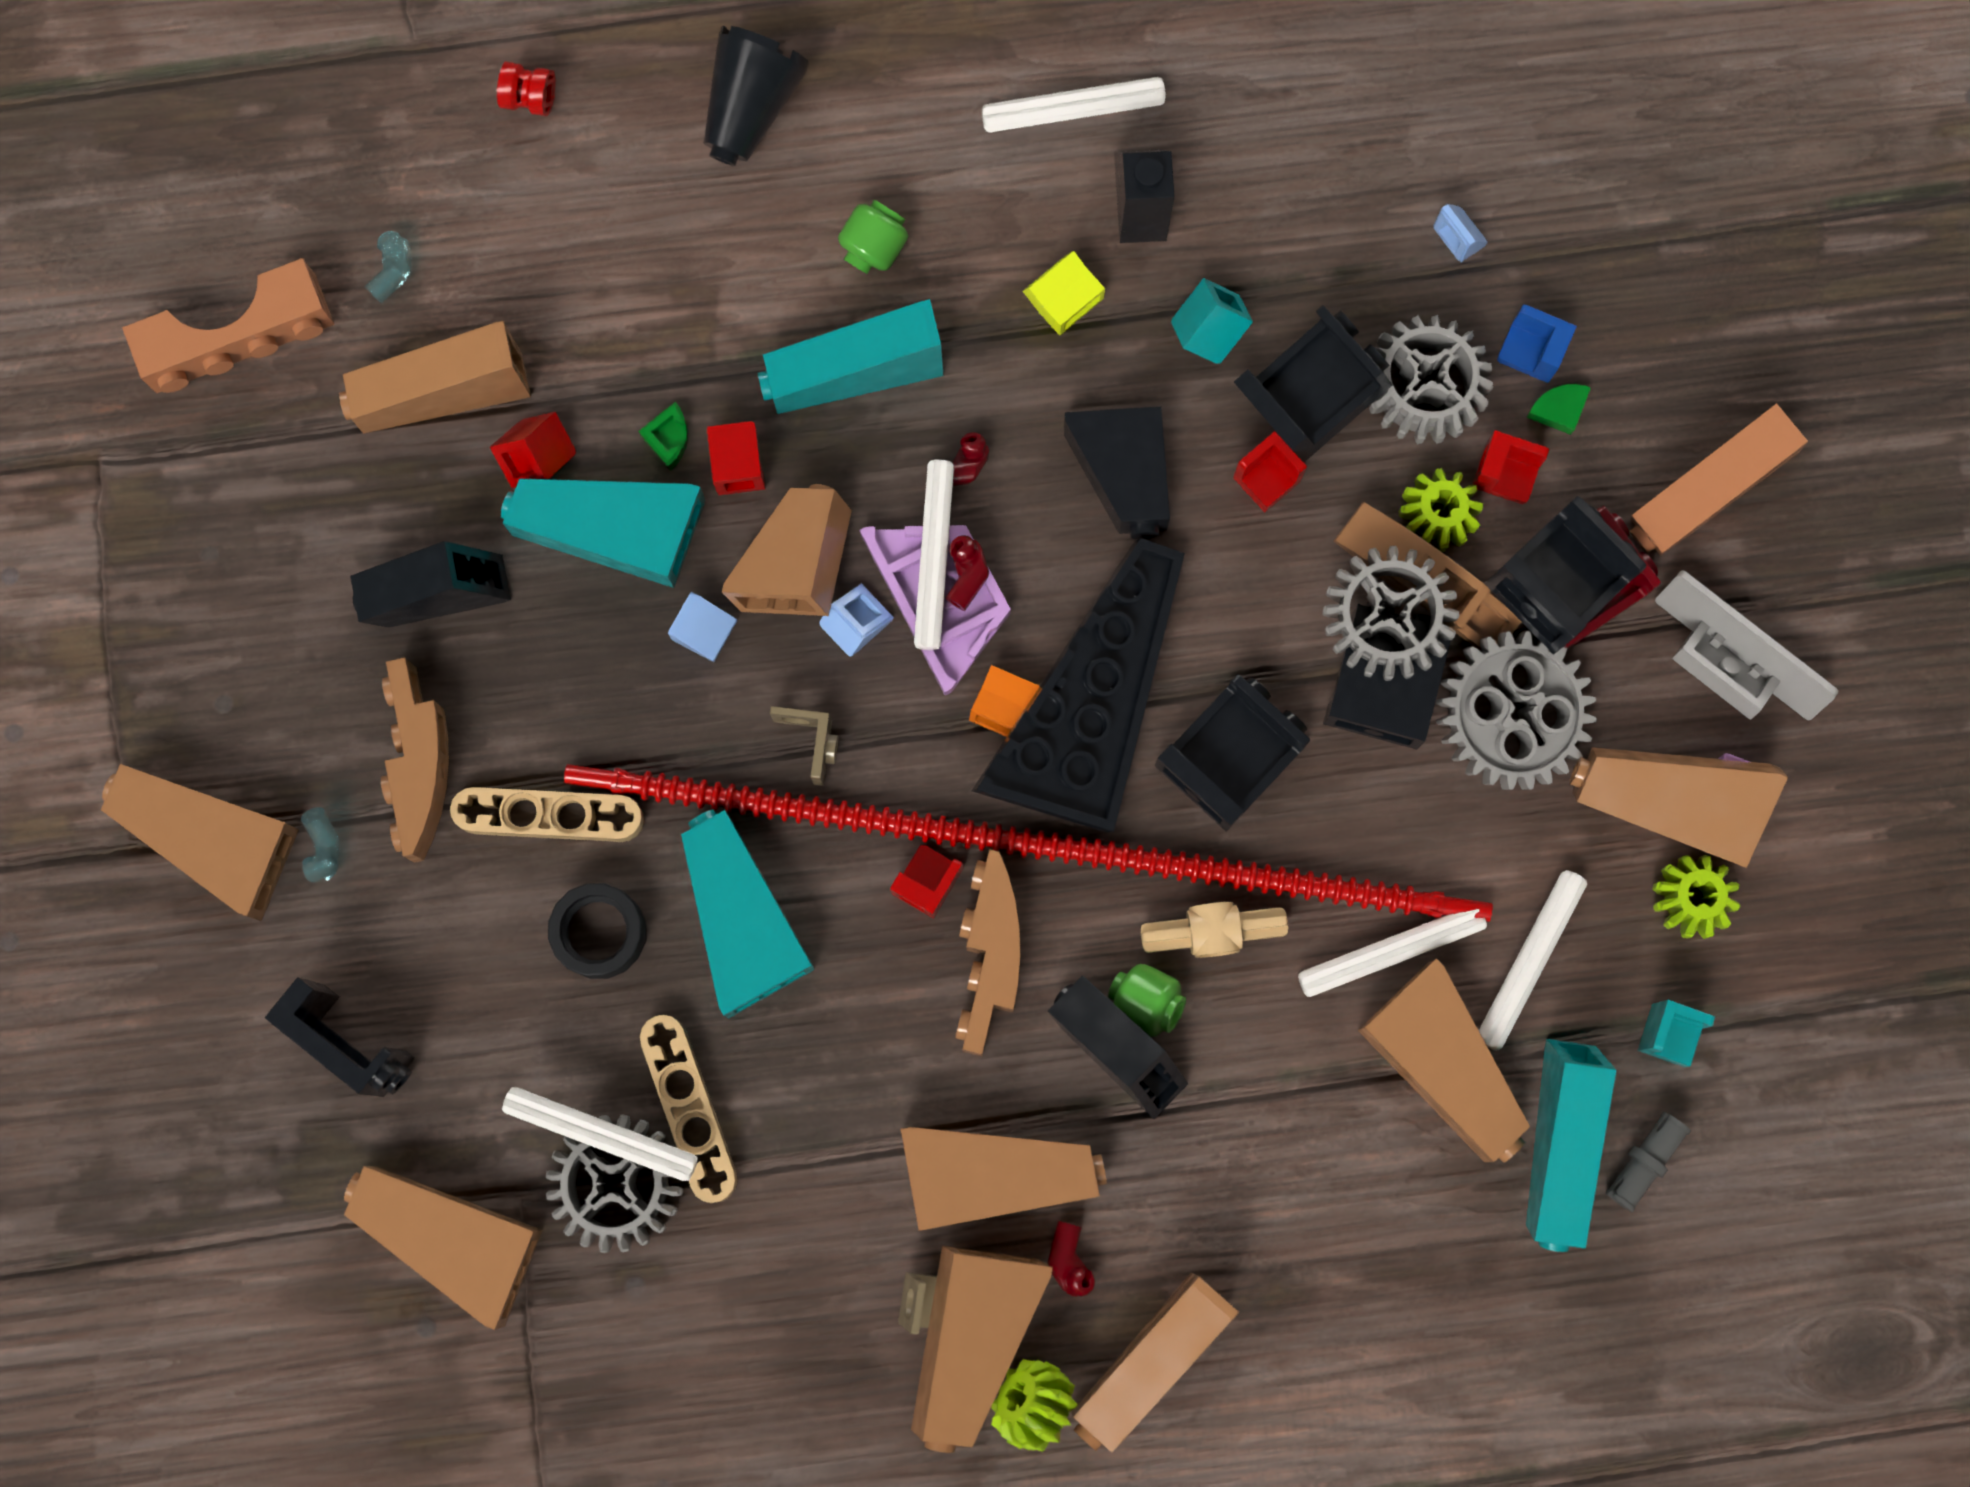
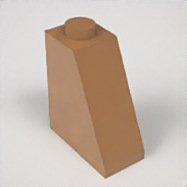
[722,484,852,616]

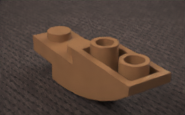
[1333,502,1521,653]
[381,658,449,863]
[955,850,1020,1056]

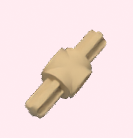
[1141,902,1288,958]

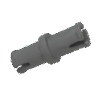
[1605,1111,1691,1213]

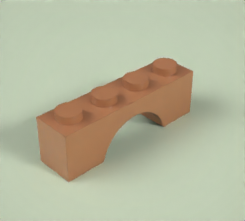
[122,258,335,393]

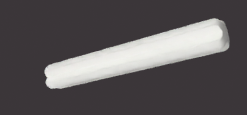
[982,77,1166,132]
[914,460,954,650]
[1479,870,1587,1051]
[1298,909,1487,997]
[502,1087,697,1181]

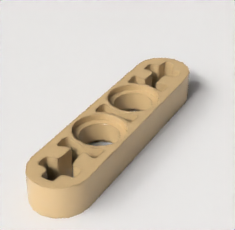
[450,787,645,842]
[640,1015,738,1203]

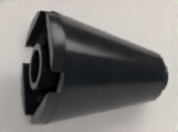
[703,25,809,166]

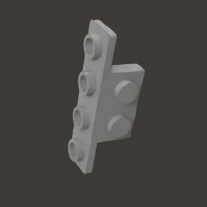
[1655,570,1838,720]

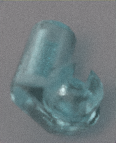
[364,231,412,304]
[301,807,340,883]

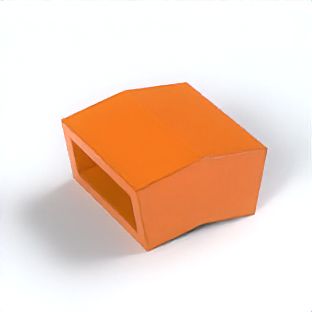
[969,665,1040,737]

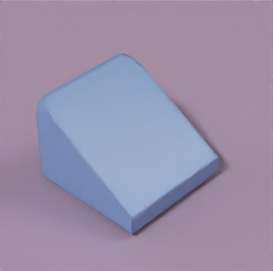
[1433,204,1487,262]
[820,583,894,656]
[668,592,737,662]

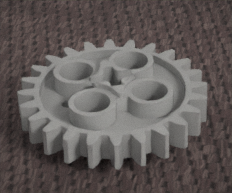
[1436,631,1597,790]

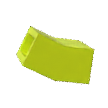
[1023,251,1105,335]

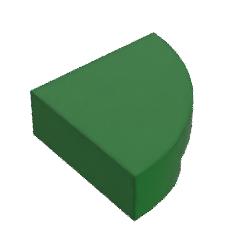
[1526,384,1591,435]
[638,402,688,471]

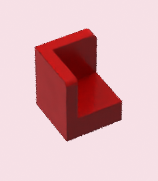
[490,411,576,489]
[707,421,766,495]
[1472,430,1550,505]
[1233,431,1307,513]
[890,845,964,919]

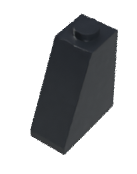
[1114,149,1174,243]
[1064,406,1170,539]
[350,541,511,628]
[1048,975,1188,1119]

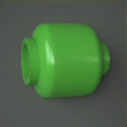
[838,200,908,274]
[1108,964,1186,1037]

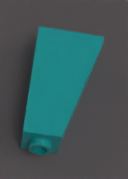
[758,299,943,414]
[501,479,706,588]
[681,810,815,1018]
[1526,1039,1616,1252]

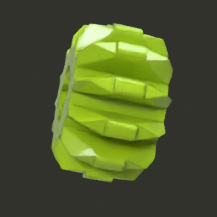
[1399,468,1483,552]
[1652,855,1741,939]
[991,1359,1078,1452]

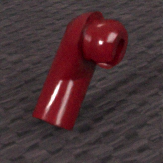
[952,432,989,486]
[945,535,989,611]
[1047,1221,1095,1296]

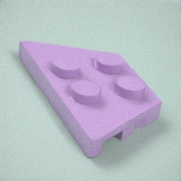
[860,525,1011,696]

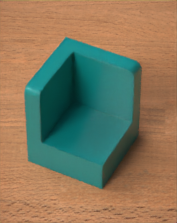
[1171,278,1253,364]
[1637,1000,1715,1068]

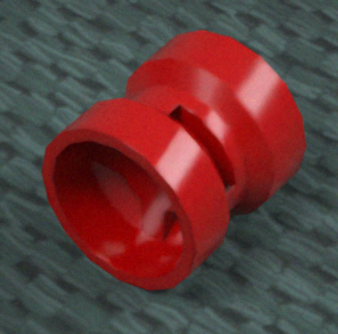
[497,61,556,117]

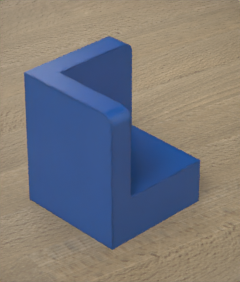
[1497,305,1577,383]

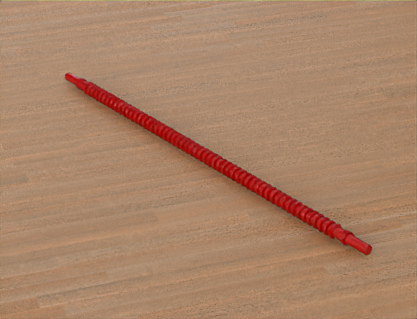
[564,764,1493,922]

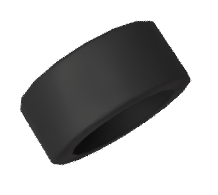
[548,883,646,979]

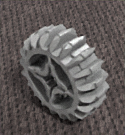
[1369,315,1493,445]
[1322,546,1459,681]
[546,1115,683,1253]

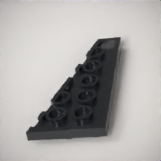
[972,538,1185,833]

